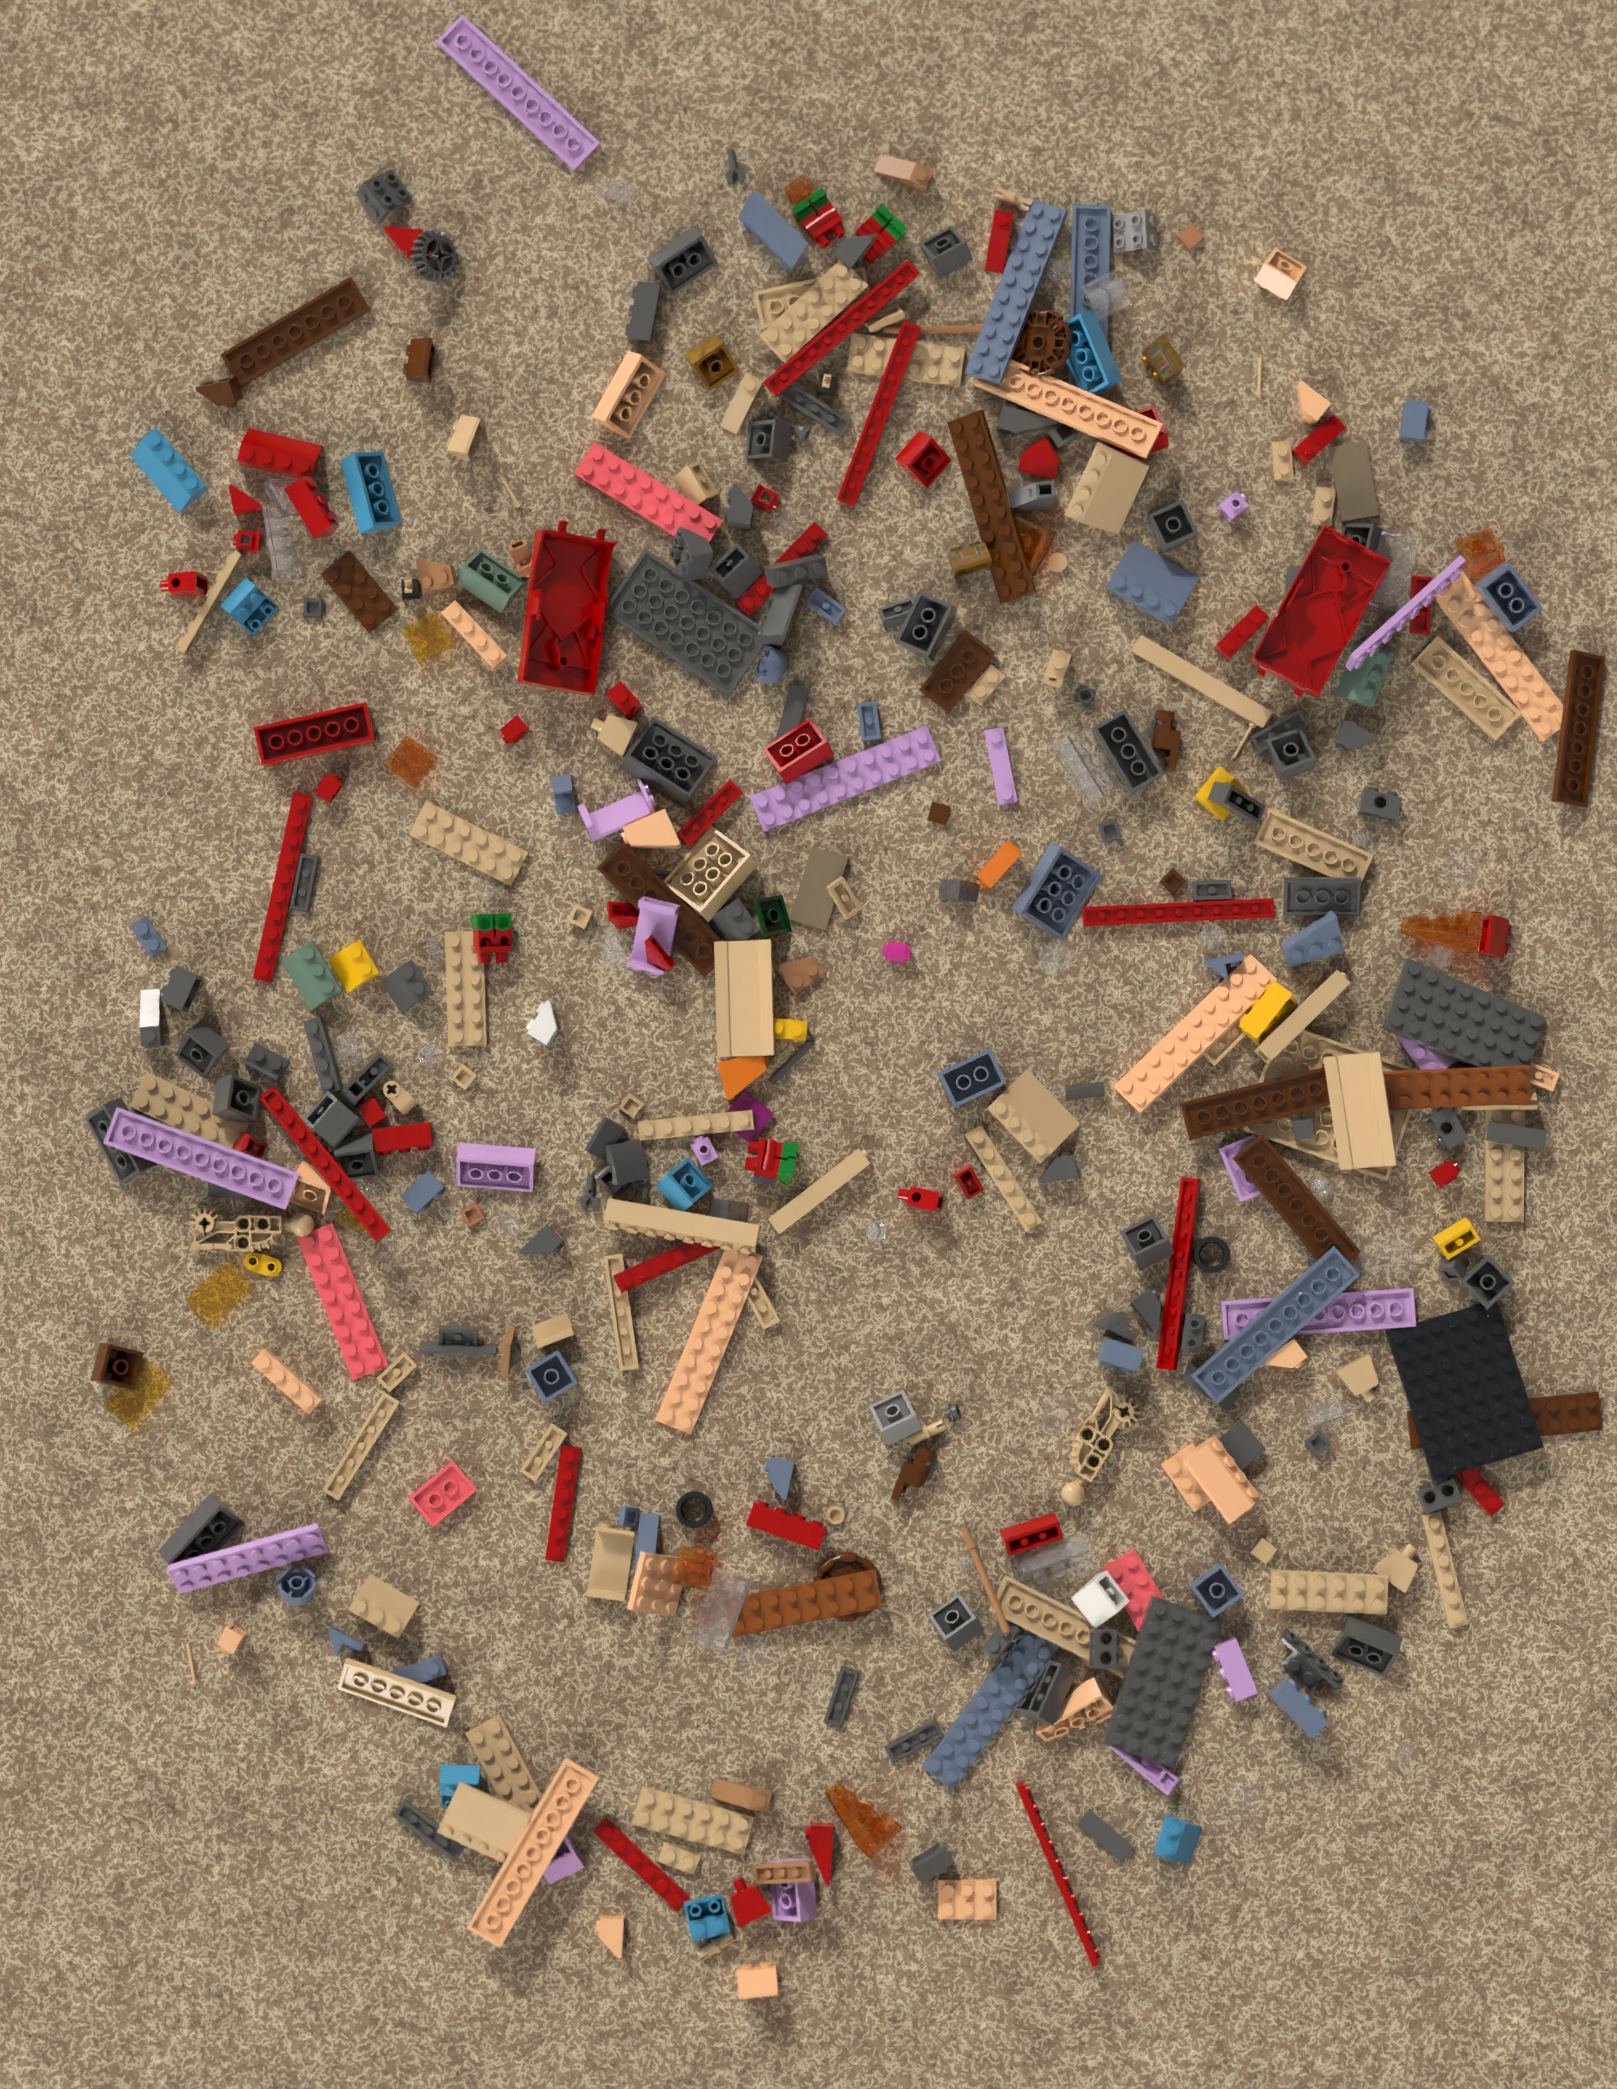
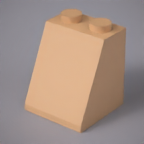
[621,809,681,849]

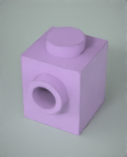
[1218,491,1249,523]
[691,1135,719,1166]

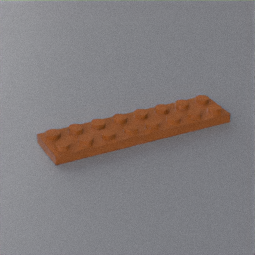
[1384,1065,1530,1110]
[724,1569,883,1638]

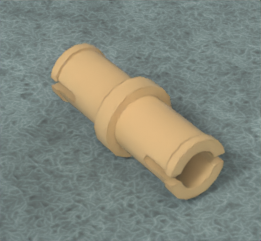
[993,186,1032,212]
[908,1419,947,1446]
[696,1933,735,1962]

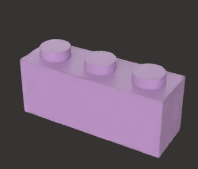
[1212,1637,1258,1702]

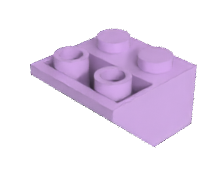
[543,1832,585,1884]

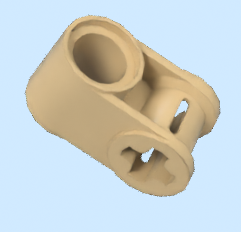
[383,1081,418,1116]

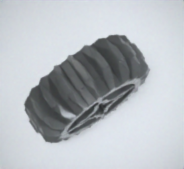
[410,229,459,282]

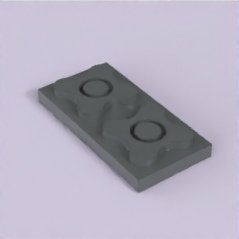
[1283,877,1362,916]

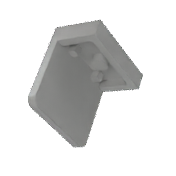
[1111,210,1158,254]

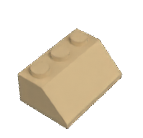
[348,1574,420,1639]

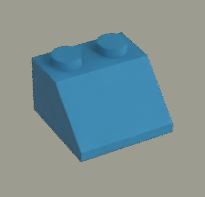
[656,1157,714,1212]
[1153,1814,1202,1864]

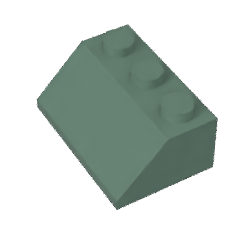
[457,548,527,614]
[1335,643,1393,710]
[282,941,344,1011]

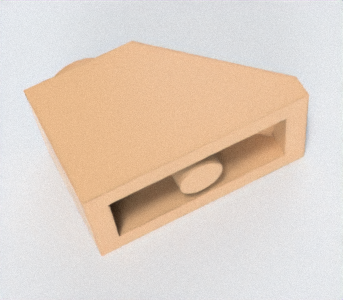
[1297,380,1331,424]
[1263,1338,1308,1369]
[217,1623,248,1655]
[596,1915,624,1959]

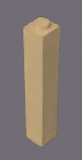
[1255,970,1350,1064]
[768,1149,871,1234]

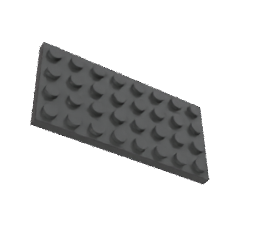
[607,549,764,697]
[1382,958,1546,1067]
[1102,1595,1224,1768]

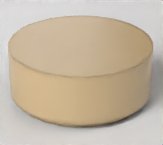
[1048,553,1067,572]
[826,1505,845,1525]

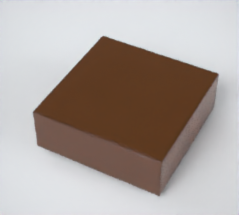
[927,802,951,825]
[1159,868,1186,895]

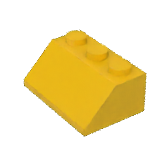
[1239,981,1298,1045]

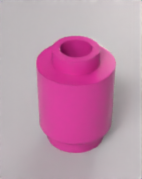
[883,941,911,962]

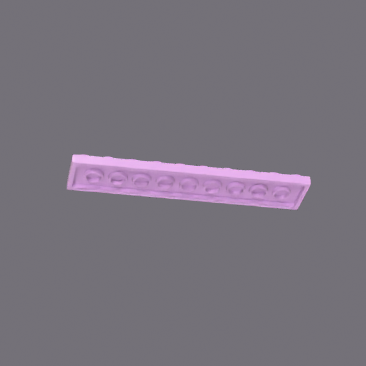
[436,15,601,172]
[750,726,941,832]
[103,1107,300,1210]
[1221,1288,1416,1340]

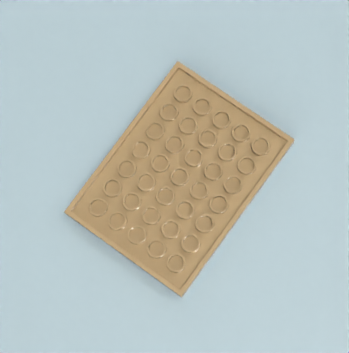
[1242,1022,1417,1181]

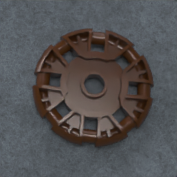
[1011,309,1072,377]
[813,1552,882,1622]

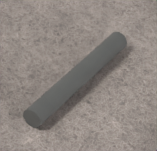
[768,1039,814,1085]

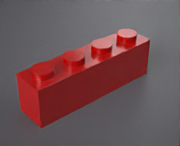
[746,1500,826,1551]

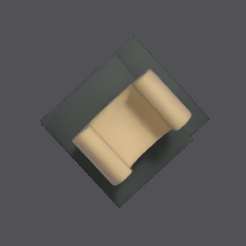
[816,374,837,397]
[401,579,420,600]

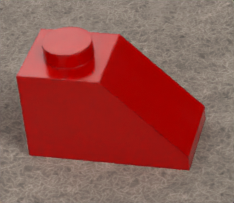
[385,227,424,259]

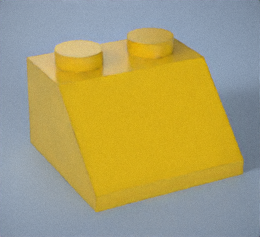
[1193,766,1247,821]
[329,939,381,993]

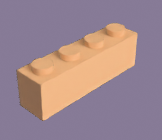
[441,600,509,671]
[251,1348,324,1414]

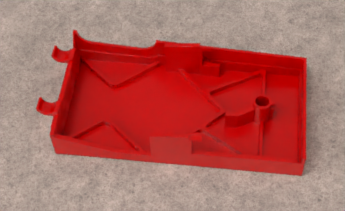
[517,520,617,696]
[1249,525,1392,699]

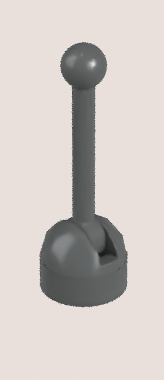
[767,411,811,441]

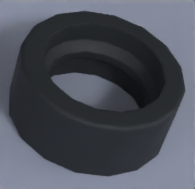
[1193,1237,1230,1273]
[676,1491,713,1528]

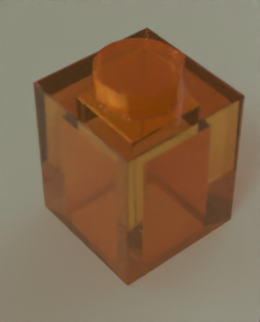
[784,175,814,206]

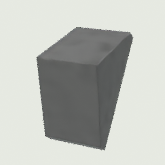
[938,879,978,903]
[594,1165,629,1199]
[708,1198,748,1222]
[1094,1310,1131,1340]

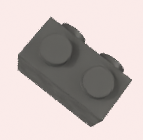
[982,1620,1025,1663]

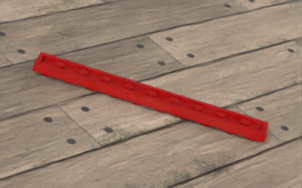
[763,260,920,398]
[836,320,921,507]
[253,792,313,983]
[1082,898,1274,926]
[259,1086,392,1243]
[1156,1177,1202,1371]
[1015,1781,1101,1967]

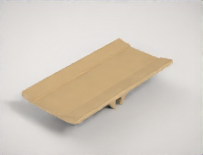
[714,939,775,1057]
[1323,1052,1397,1171]

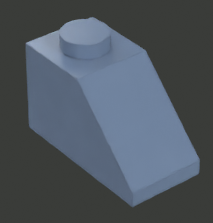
[765,1457,794,1500]

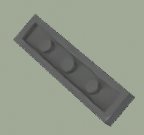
[778,384,852,438]
[303,1016,343,1095]
[393,1798,466,1862]

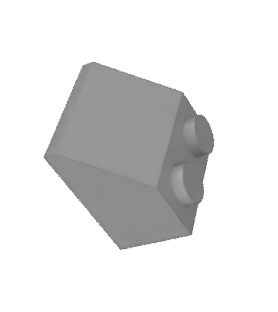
[869,1390,922,1446]

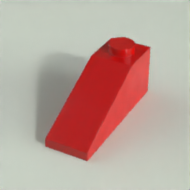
[984,210,1014,274]
[1292,414,1346,466]
[805,1822,834,1885]

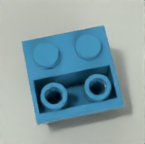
[220,578,279,636]
[439,1765,481,1808]
[684,1894,731,1941]

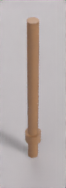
[884,323,983,335]
[961,1527,1011,1635]

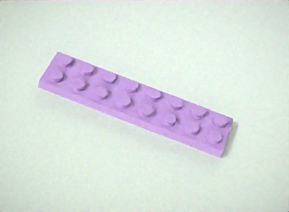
[1345,555,1466,672]
[168,1523,329,1594]

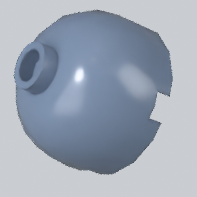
[755,645,789,685]
[277,1567,316,1606]

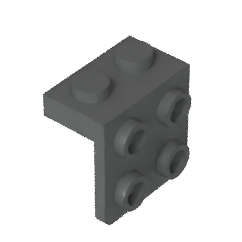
[356,170,412,224]

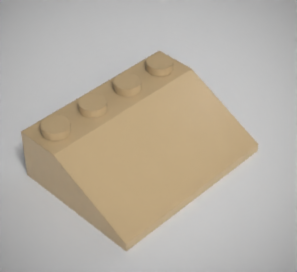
[1064,442,1150,534]
[663,826,758,922]
[986,1069,1080,1164]
[437,1782,531,1863]

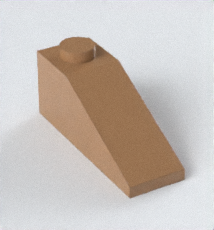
[873,154,934,193]
[711,1778,772,1813]

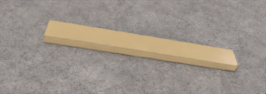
[1131,635,1272,729]

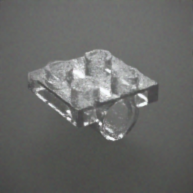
[1081,270,1132,322]

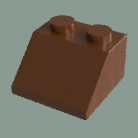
[403,337,435,383]
[91,1343,144,1390]

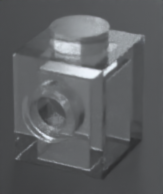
[1425,944,1455,973]

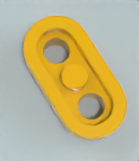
[244,1252,282,1277]

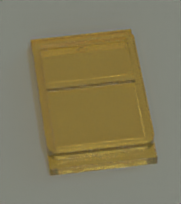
[184,1259,255,1329]
[103,1358,173,1430]

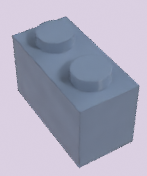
[1399,399,1431,443]
[400,1170,446,1213]

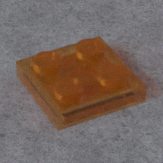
[384,735,438,789]

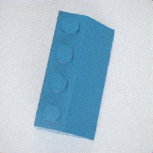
[1054,311,1123,395]
[130,427,208,513]
[340,452,403,534]

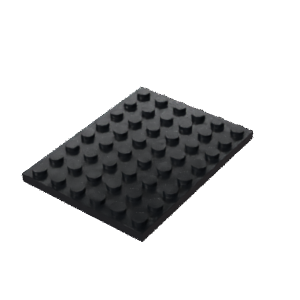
[1385,1301,1544,1480]

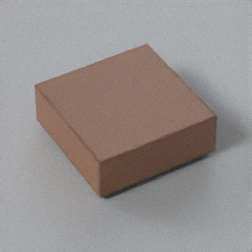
[1177,223,1204,250]
[459,1202,486,1228]

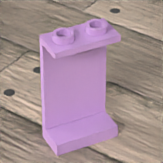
[577,779,656,841]
[627,896,680,976]

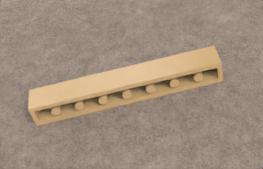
[604,1198,760,1254]

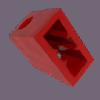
[160,571,207,597]
[605,681,643,720]
[898,1186,944,1213]
[730,1876,772,1927]

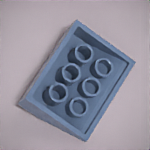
[739,189,809,273]
[1105,540,1199,627]
[1011,843,1102,941]

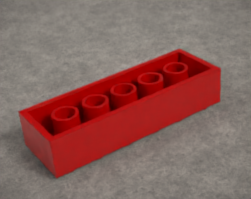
[253,702,377,767]

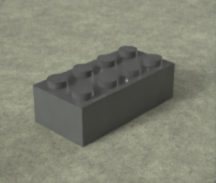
[1091,709,1164,796]

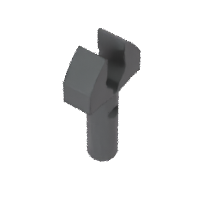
[725,149,745,186]
[580,1174,600,1211]
[628,1180,648,1202]

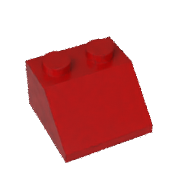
[895,430,951,489]
[1478,915,1512,959]

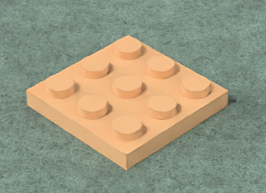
[627,1552,688,1616]

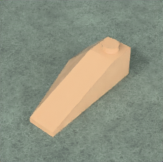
[1035,1677,1115,1742]

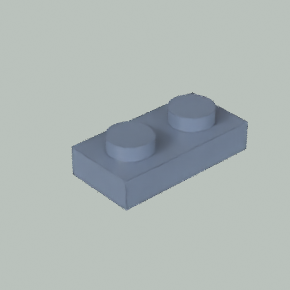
[805,587,847,626]
[857,701,881,742]
[130,916,167,958]

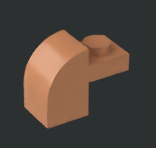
[508,538,532,578]

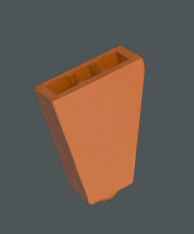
[976,840,1022,890]
[717,1055,769,1101]

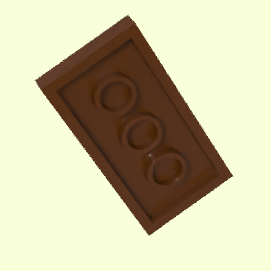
[320,550,399,633]
[919,630,996,713]

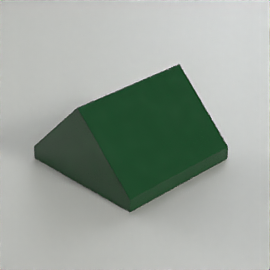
[753,895,792,939]

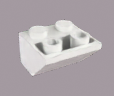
[526,1000,559,1047]
[1071,1570,1130,1629]

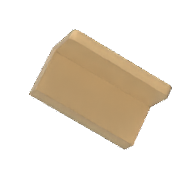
[675,461,719,505]
[532,1313,575,1348]

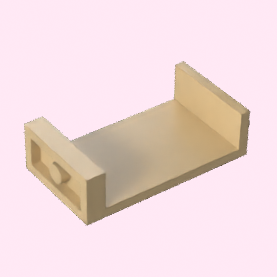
[586,1523,635,1602]

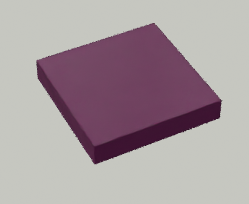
[726,1090,774,1143]

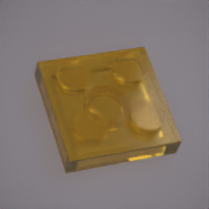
[402,612,454,664]

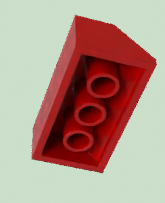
[237,428,323,480]

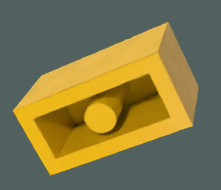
[774,1018,808,1041]
[1433,1217,1481,1260]

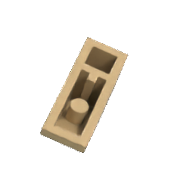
[720,372,763,435]

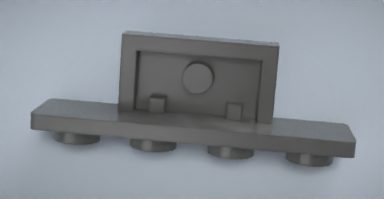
[418,1325,497,1358]
[1279,1628,1343,1690]

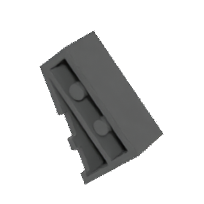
[1013,1660,1076,1726]

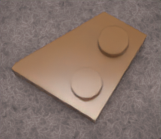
[415,558,458,595]
[773,957,825,996]

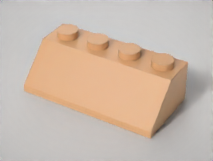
[591,351,666,440]
[1183,1435,1261,1524]

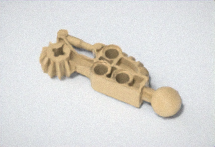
[189,1206,314,1252]
[1061,1387,1141,1506]

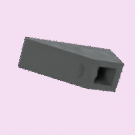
[996,404,1058,436]
[1008,480,1057,513]

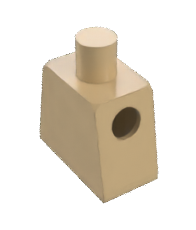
[1042,649,1071,689]
[590,715,639,758]
[1335,1354,1379,1403]
[1372,1544,1418,1593]

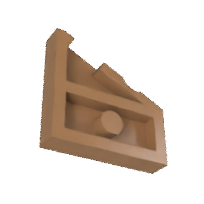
[498,1327,515,1379]

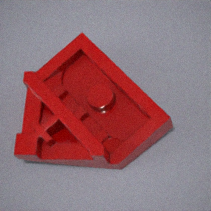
[1018,436,1059,480]

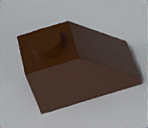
[196,376,243,408]

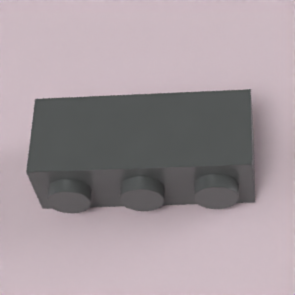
[625,281,661,345]
[764,554,828,588]
[1208,781,1266,823]

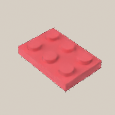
[408,1460,478,1527]

